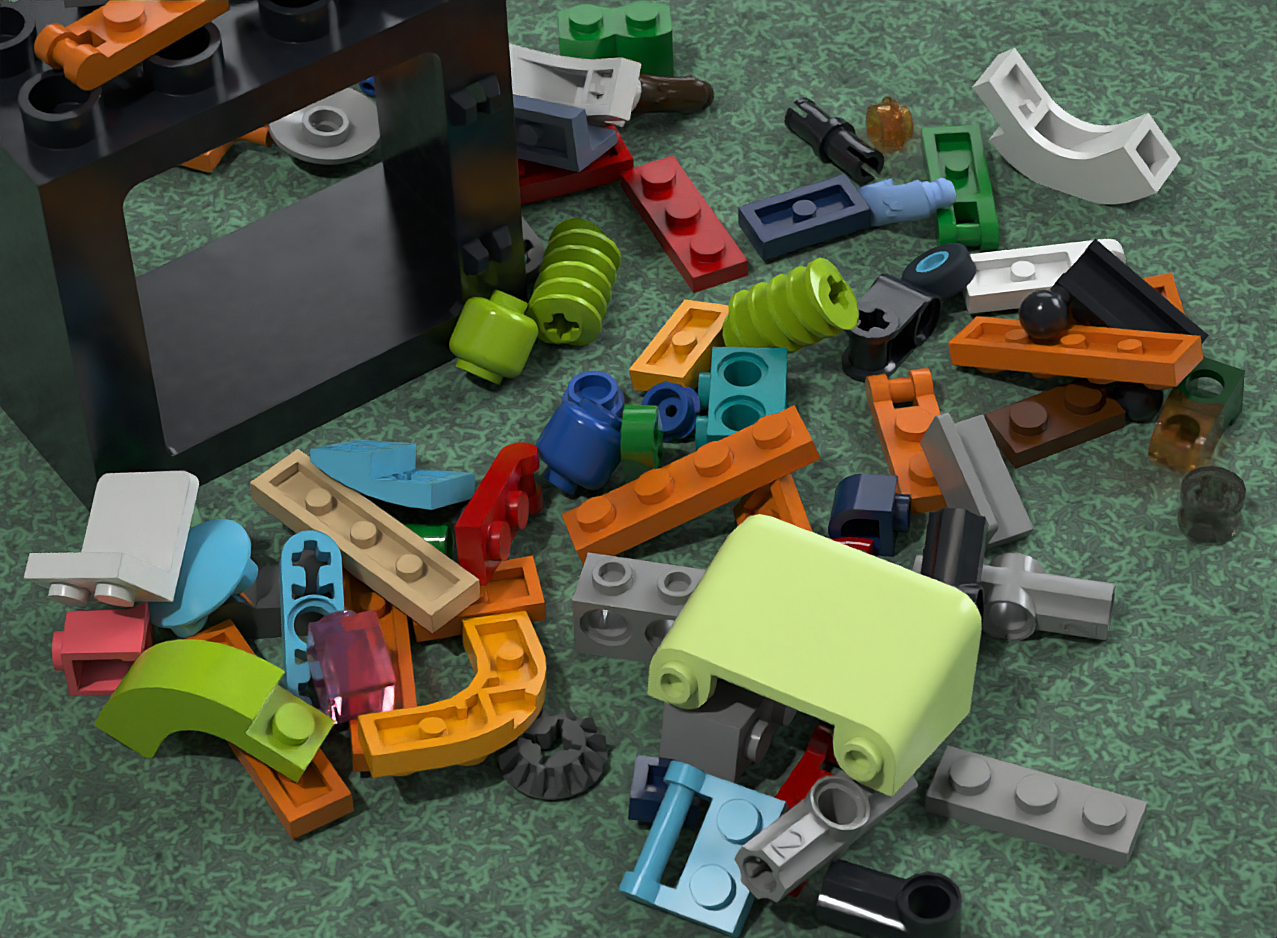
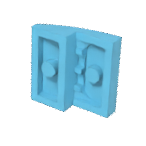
[310,439,475,510]

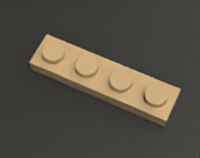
[250,449,480,634]

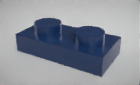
[738,174,871,260]

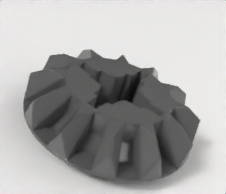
[498,706,607,800]

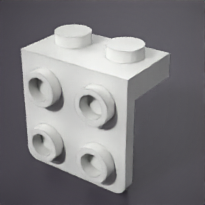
[24,471,199,607]

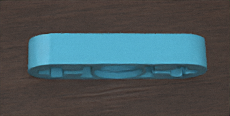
[279,530,348,720]

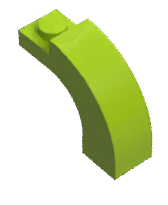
[94,639,336,783]

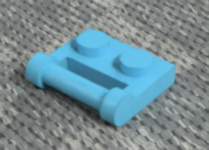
[618,760,791,938]

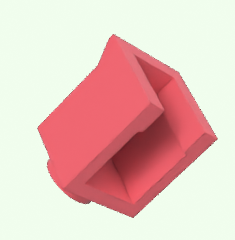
[52,602,156,696]

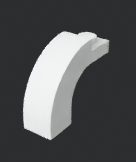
[509,43,642,127]
[972,48,1181,204]

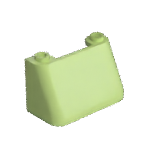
[647,514,982,797]

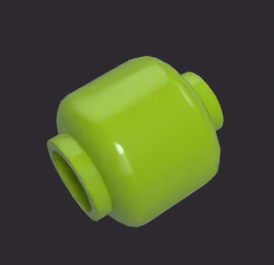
[449,289,539,385]

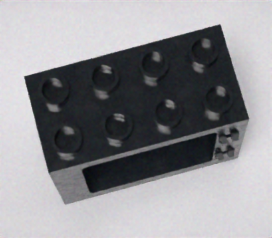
[0,0,528,512]

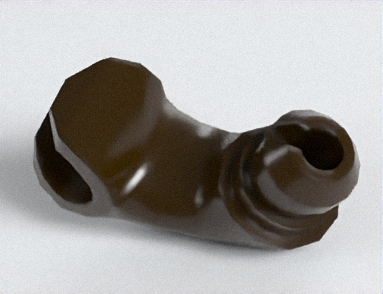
[631,73,714,114]

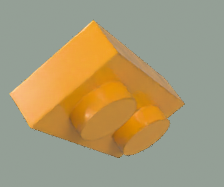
[629,300,729,392]

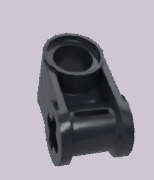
[842,273,942,383]

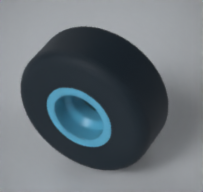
[901,243,976,301]

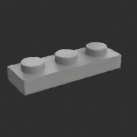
[925,746,1147,869]

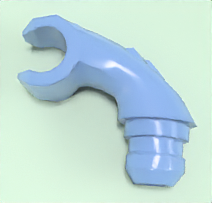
[857,178,956,226]

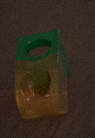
[1148,357,1245,477]

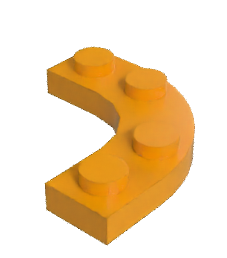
[358,611,546,778]

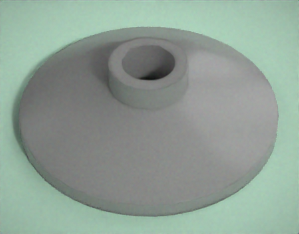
[268,88,380,165]

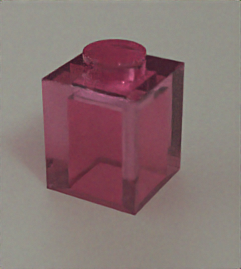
[306,610,396,724]

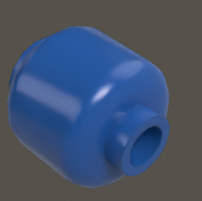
[535,396,622,495]

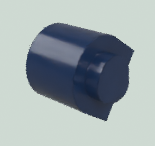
[828,474,912,557]

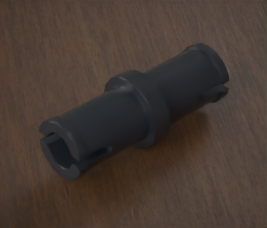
[784,97,885,184]

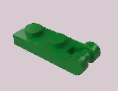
[921,124,999,252]

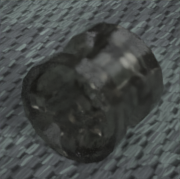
[1177,466,1246,546]

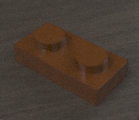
[985,378,1126,469]

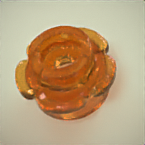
[866,96,913,151]

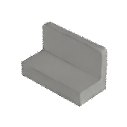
[920,412,1034,551]

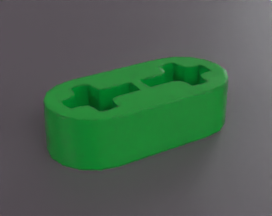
[621,404,663,483]

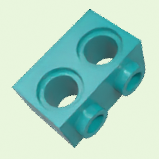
[695,347,788,451]

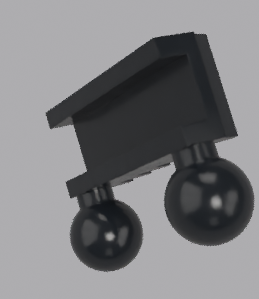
[1019,239,1209,421]

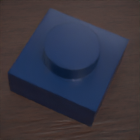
[628,754,704,828]

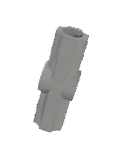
[913,553,1116,641]
[734,770,919,903]

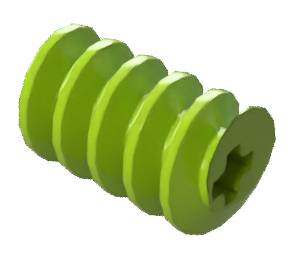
[525,217,621,346]
[723,257,859,354]

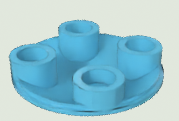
[140,519,258,638]

